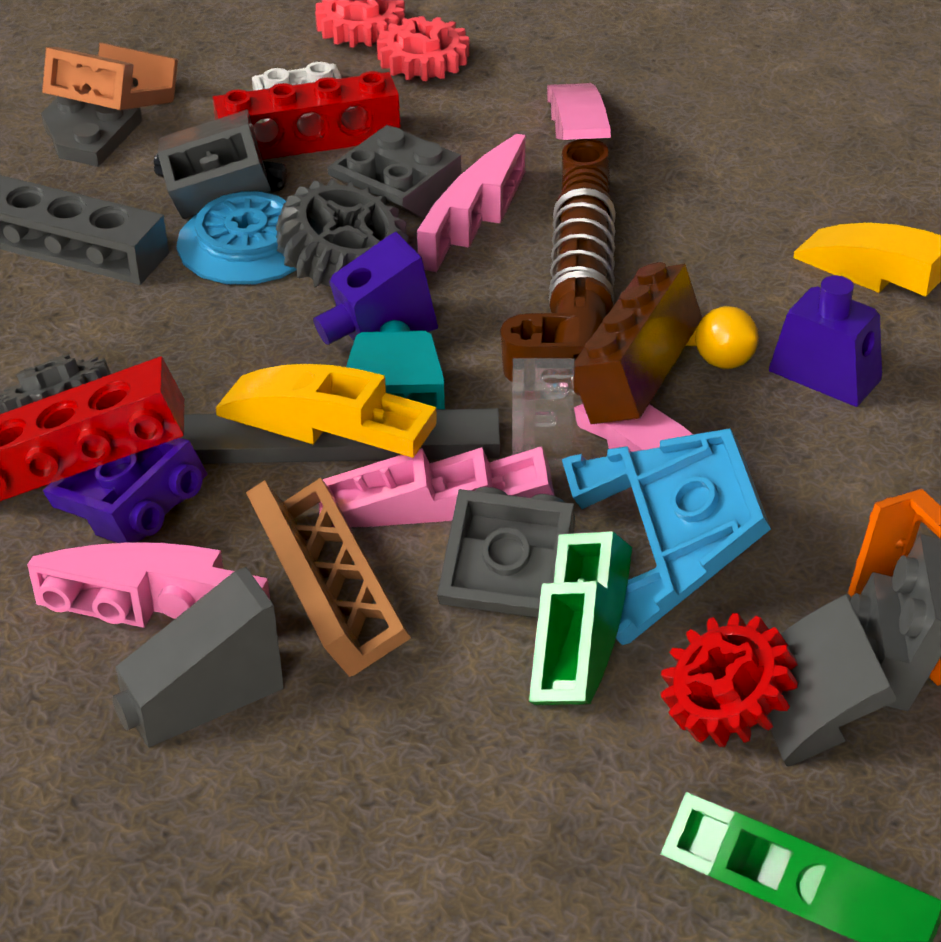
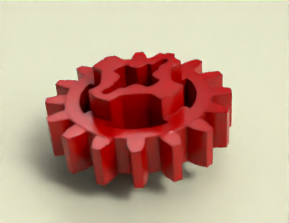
[660,613,798,747]

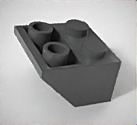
[158,110,271,218]
[328,125,461,219]

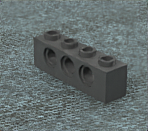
[0,175,169,285]

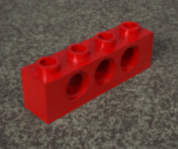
[212,71,400,159]
[0,356,185,501]

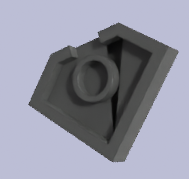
[41,96,142,167]

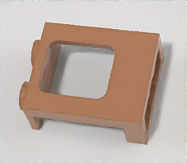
[42,43,178,110]

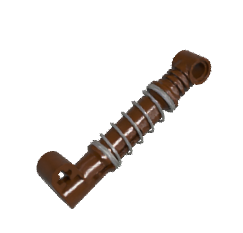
[500,139,616,387]

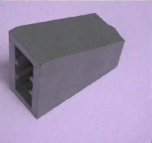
[112,567,284,748]

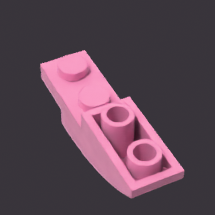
[27,542,270,628]

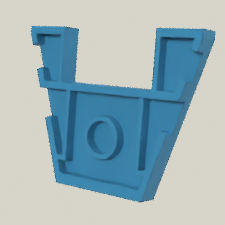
[562,428,771,645]

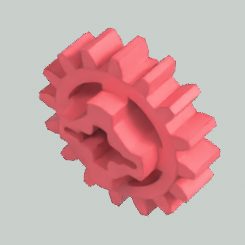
[315,0,405,47]
[377,16,469,81]

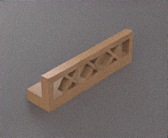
[246,478,411,677]

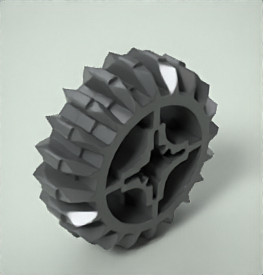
[276,178,409,288]

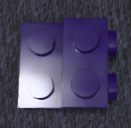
[43,438,208,543]

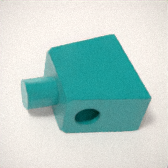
[346,320,445,409]

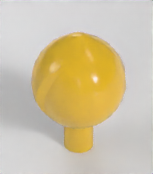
[686,306,759,369]

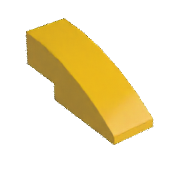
[793,223,941,297]

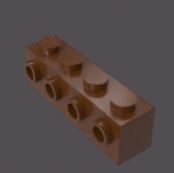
[570,262,702,425]

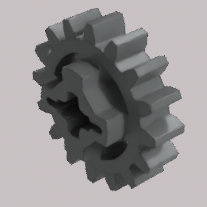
[0,355,111,414]

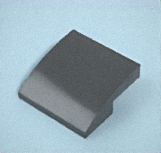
[768,594,898,766]

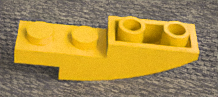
[216,364,437,458]

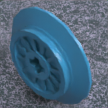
[176,191,297,284]

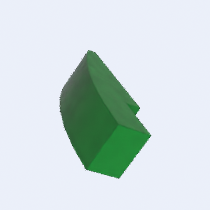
[529,531,632,705]

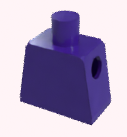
[313,232,438,345]
[769,275,882,407]

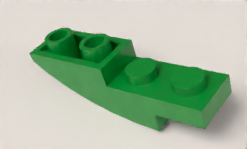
[660,792,941,942]

